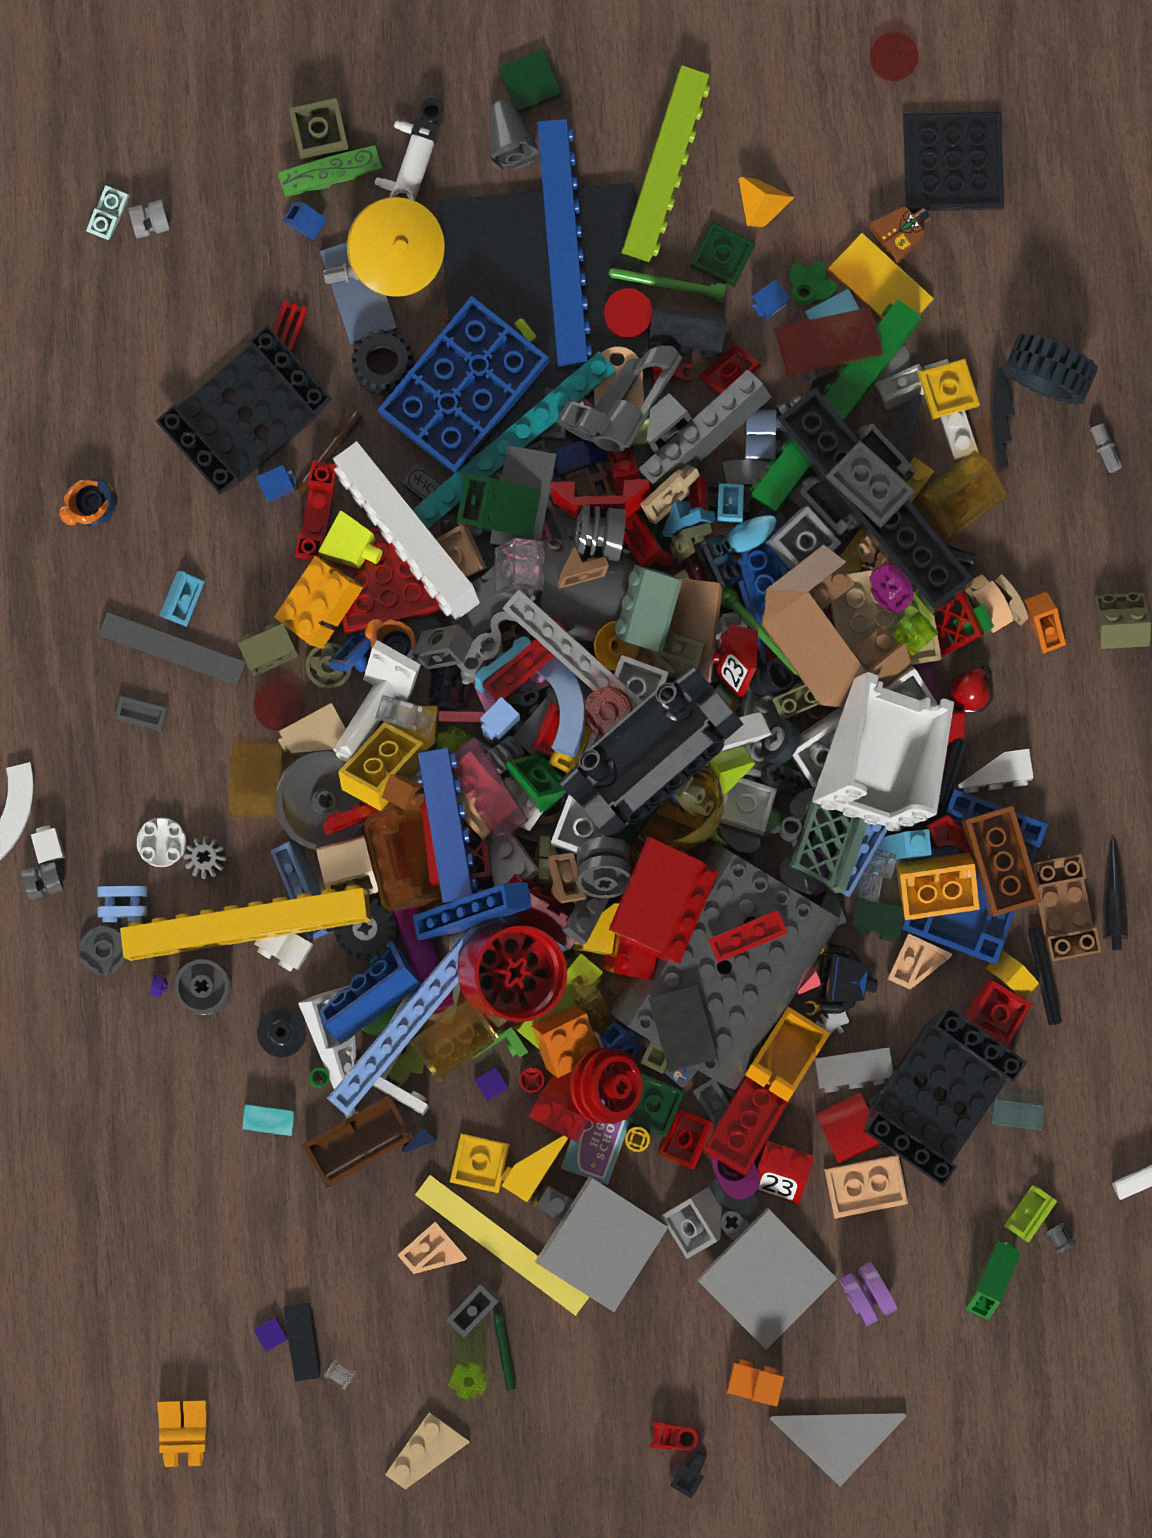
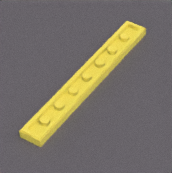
[415,1175,589,1316]

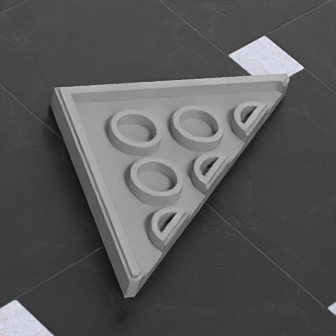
[769,1413,907,1487]

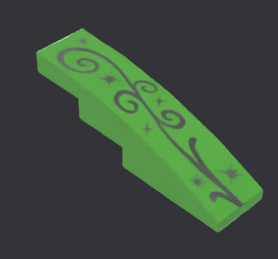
[278,145,382,197]

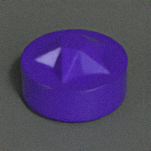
[150,972,168,998]

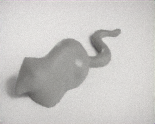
[457,595,536,684]

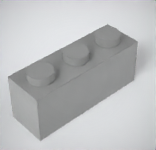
[814,1048,893,1093]

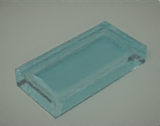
[991,1099,1045,1131]

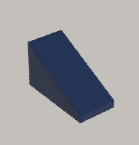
[402,1128,437,1153]

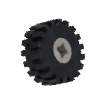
[334,898,397,961]

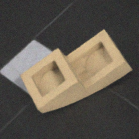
[994,574,1028,626]

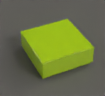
[514,318,537,345]

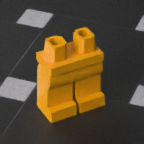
[157,1400,208,1467]

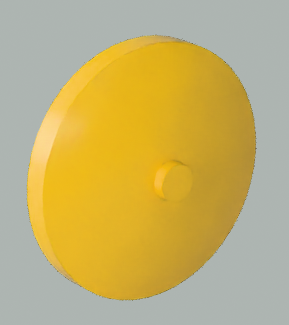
[347,197,445,297]

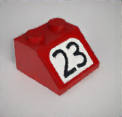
[713,624,758,699]
[756,1141,815,1204]

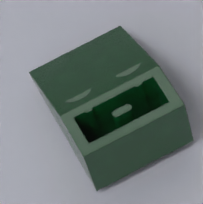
[456,473,541,539]

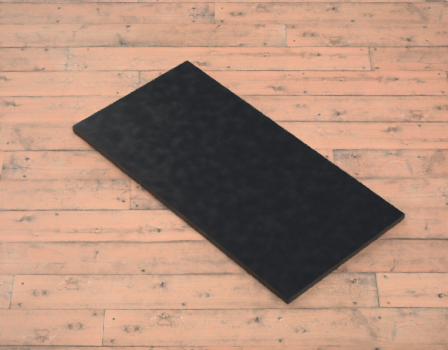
[438,183,669,584]

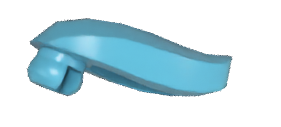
[726,515,777,553]

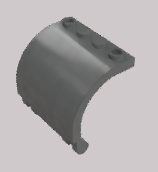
[535,538,641,649]

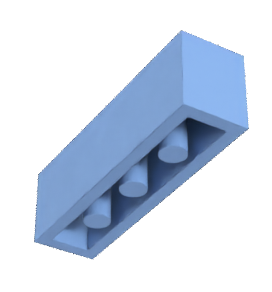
[480,697,520,746]

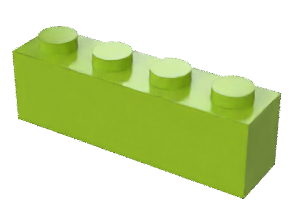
[512,950,603,1049]

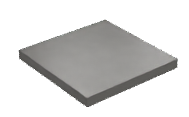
[535,1176,668,1312]
[696,1208,837,1350]

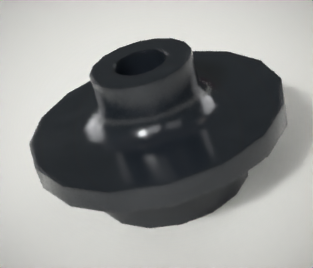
[257,1008,307,1058]

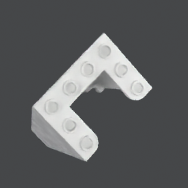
[812,672,954,832]

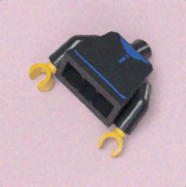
[805,943,878,1016]

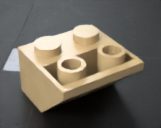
[316,836,379,894]

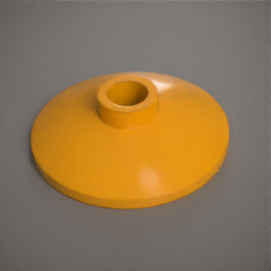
[594,621,639,671]

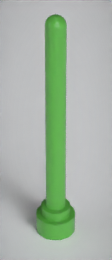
[609,268,726,304]
[721,586,798,675]

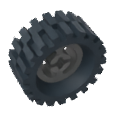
[1003,333,1098,405]

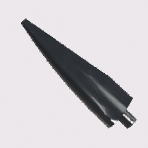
[1103,839,1128,951]

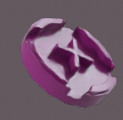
[870,564,913,612]

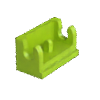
[1004,1185,1057,1242]

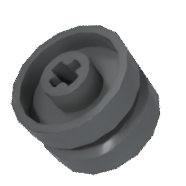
[577,837,632,898]
[174,959,232,1015]

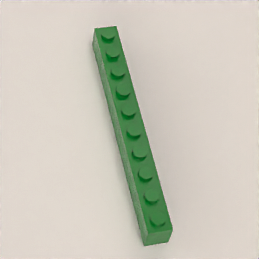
[750,299,922,516]

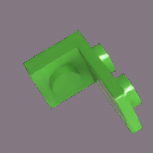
[470,1026,528,1059]

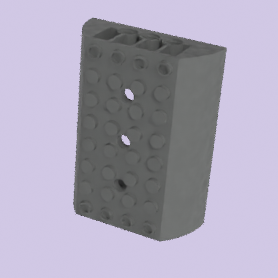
[609,841,841,1090]

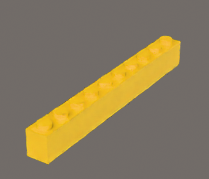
[120,885,372,961]

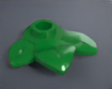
[789,262,837,305]

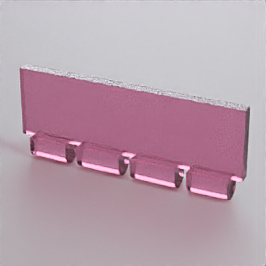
[455,737,528,839]

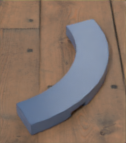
[537,657,587,758]

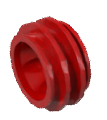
[570,1048,643,1124]

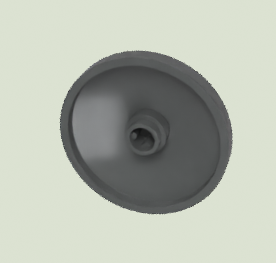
[275,751,371,850]

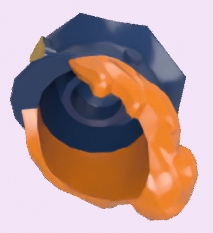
[59,479,118,527]
[365,619,418,662]

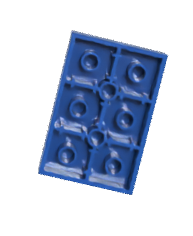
[378,296,549,474]

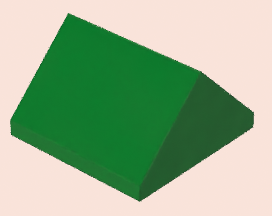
[506,753,567,813]

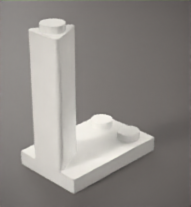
[333,640,421,762]
[372,992,429,1116]

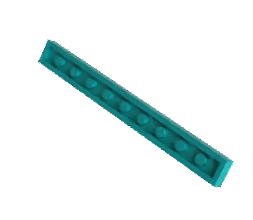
[413,352,615,530]

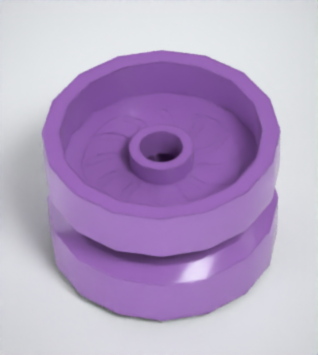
[839,1262,898,1327]

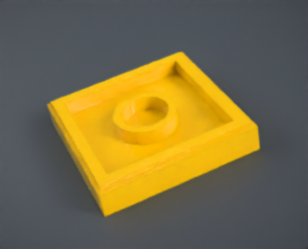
[917,359,980,420]
[450,1133,510,1193]

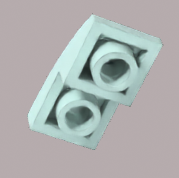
[86,185,129,240]

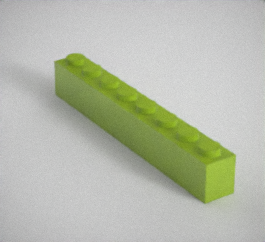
[621,65,711,262]

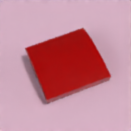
[816,1093,881,1163]

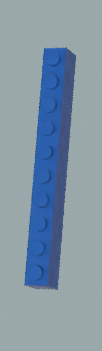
[537,119,592,368]

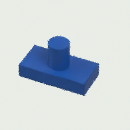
[328,630,371,672]

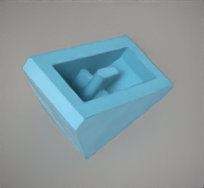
[717,483,744,523]

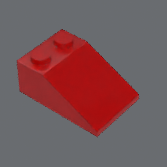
[529,1071,589,1143]

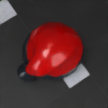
[949,666,994,713]

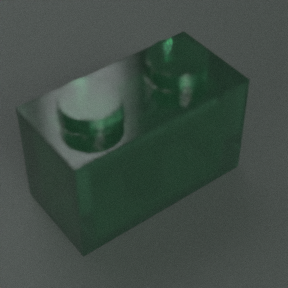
[850,897,905,942]

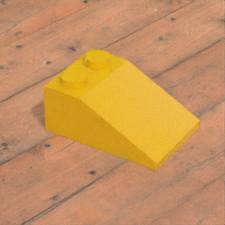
[500,1136,568,1202]

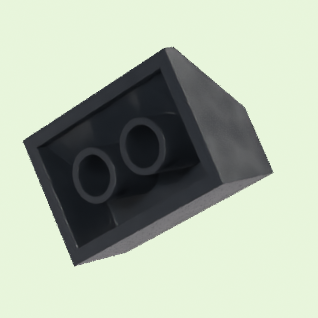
[648,307,727,359]

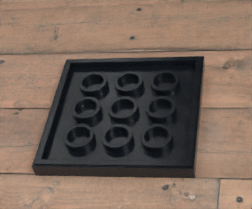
[903,112,1004,212]

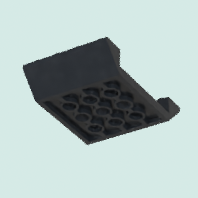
[155,325,332,495]
[863,1006,1027,1187]

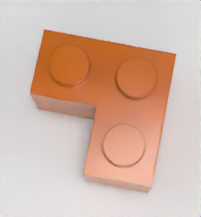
[726,1359,784,1407]

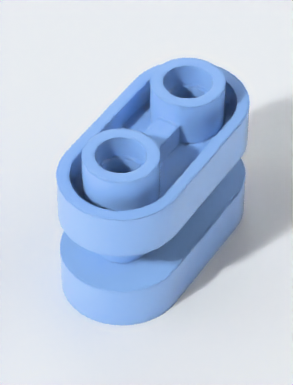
[97,886,147,922]

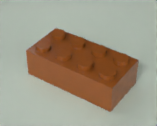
[961,806,1042,917]

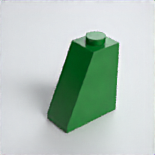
[965,1241,1021,1320]

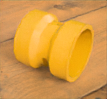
[625,1127,650,1152]

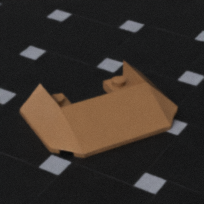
[761,545,912,708]

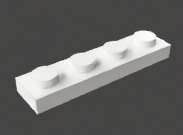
[923,359,978,460]

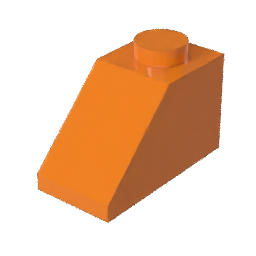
[1024,591,1066,654]

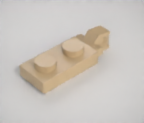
[641,464,700,524]

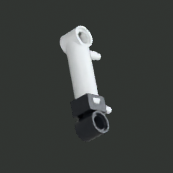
[375,98,445,201]

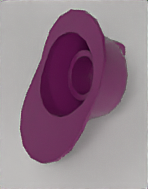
[712,1157,760,1199]

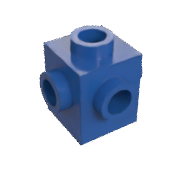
[600,1020,642,1058]

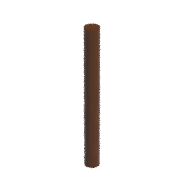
[295,411,362,495]

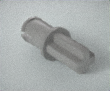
[1090,423,1122,473]

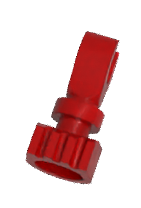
[651,364,694,387]

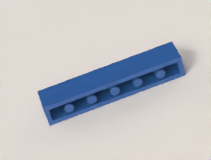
[418,748,479,903]
[413,883,531,940]

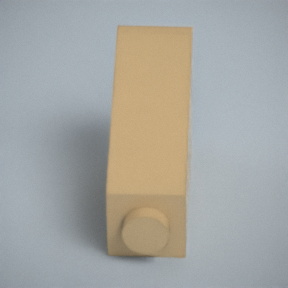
[278,703,346,756]

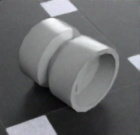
[128,199,170,239]

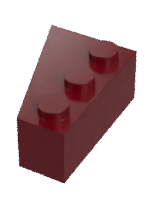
[508,874,576,950]

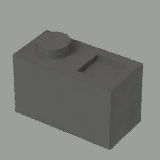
[446,1280,503,1338]

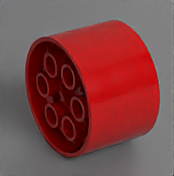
[457,922,567,1022]

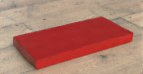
[702,1076,795,1176]

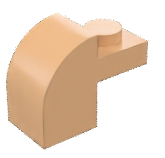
[965,574,1014,633]

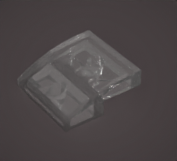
[851,848,897,902]

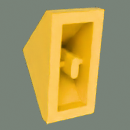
[985,950,1039,999]

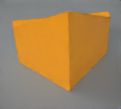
[739,177,795,227]

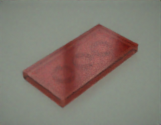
[775,307,883,376]

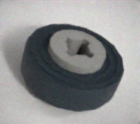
[761,720,800,765]

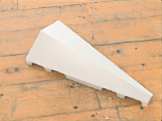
[298,985,358,1119]

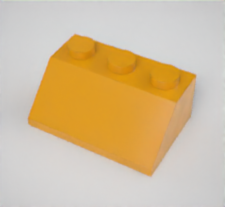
[896,852,979,920]

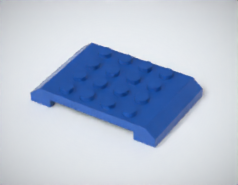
[902,789,1048,965]

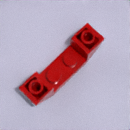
[295,461,336,561]
[550,479,651,520]

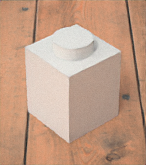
[31,825,66,864]

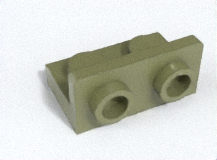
[667,523,713,566]

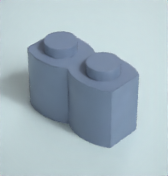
[745,409,780,461]

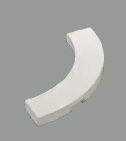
[0,762,34,860]

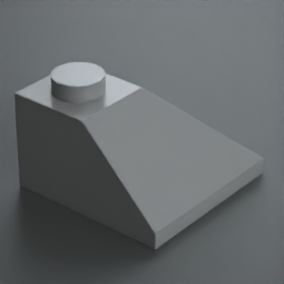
[661,1187,722,1259]

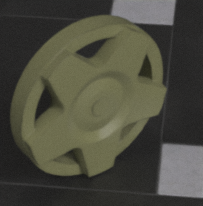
[306,643,352,689]

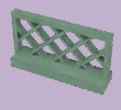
[790,786,868,895]

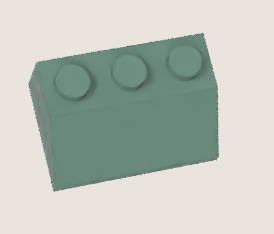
[614,565,682,653]

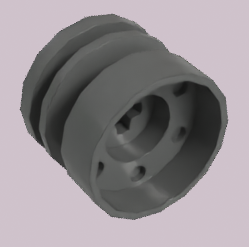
[574,504,626,561]

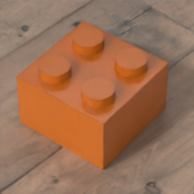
[531,1005,598,1078]

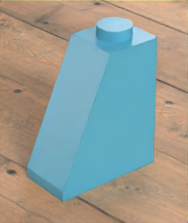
[876,829,932,864]

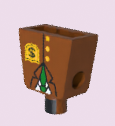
[869,206,931,265]

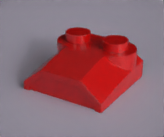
[966,979,1033,1048]

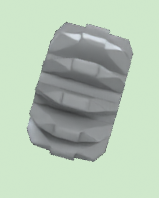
[183,836,226,879]

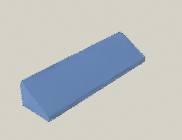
[841,824,887,897]
[270,840,335,942]

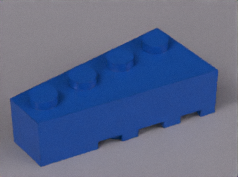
[318,940,421,1044]

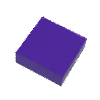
[475,1067,508,1101]
[254,1317,288,1352]

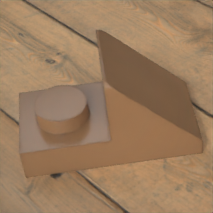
[557,547,609,589]
[547,853,586,903]

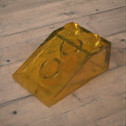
[228,744,282,819]

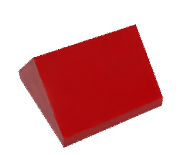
[699,344,762,397]
[658,1109,714,1170]

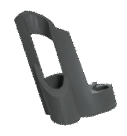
[557,346,682,453]

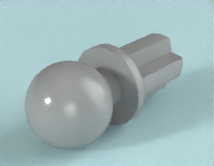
[323,263,359,284]

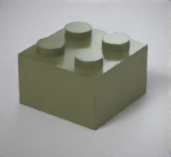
[289,98,349,162]
[238,622,299,676]

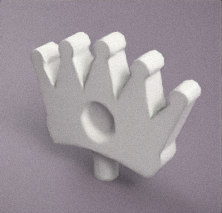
[816,1011,849,1035]

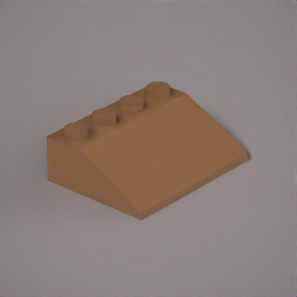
[636,578,722,683]

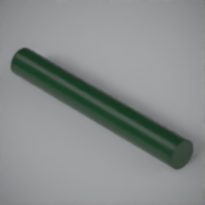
[493,1314,516,1391]

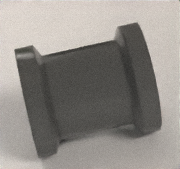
[1044,1221,1076,1254]

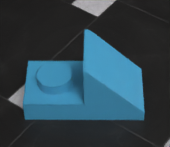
[662,500,716,538]

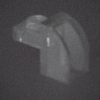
[375,695,437,736]

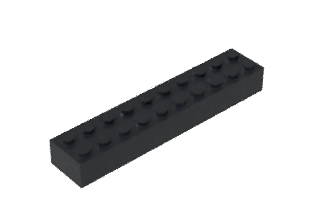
[776,388,974,615]

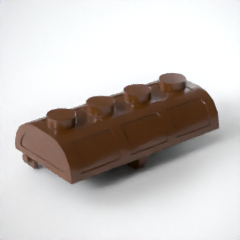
[302,1095,414,1188]

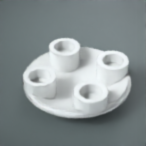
[137,817,186,867]

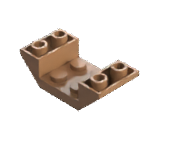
[1032,854,1101,962]

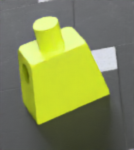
[318,511,383,569]

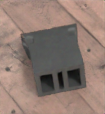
[449,560,514,639]

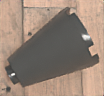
[490,99,539,170]

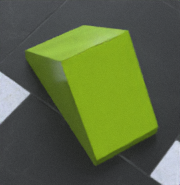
[709,745,755,798]

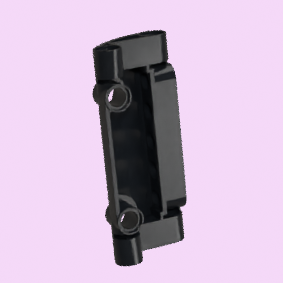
[558,665,744,838]

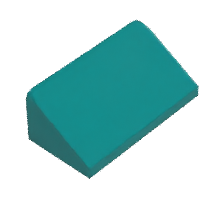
[242,1104,296,1136]

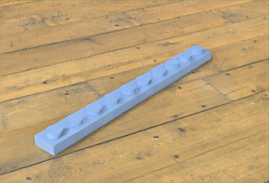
[327,918,508,1115]

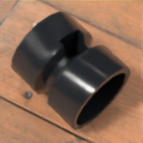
[749,658,794,697]

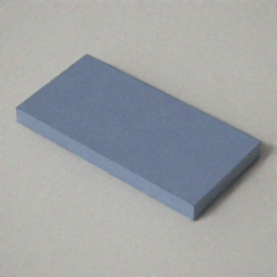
[320,243,397,344]

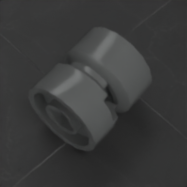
[21,860,64,901]

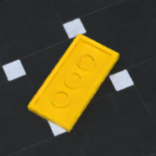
[828,233,934,319]

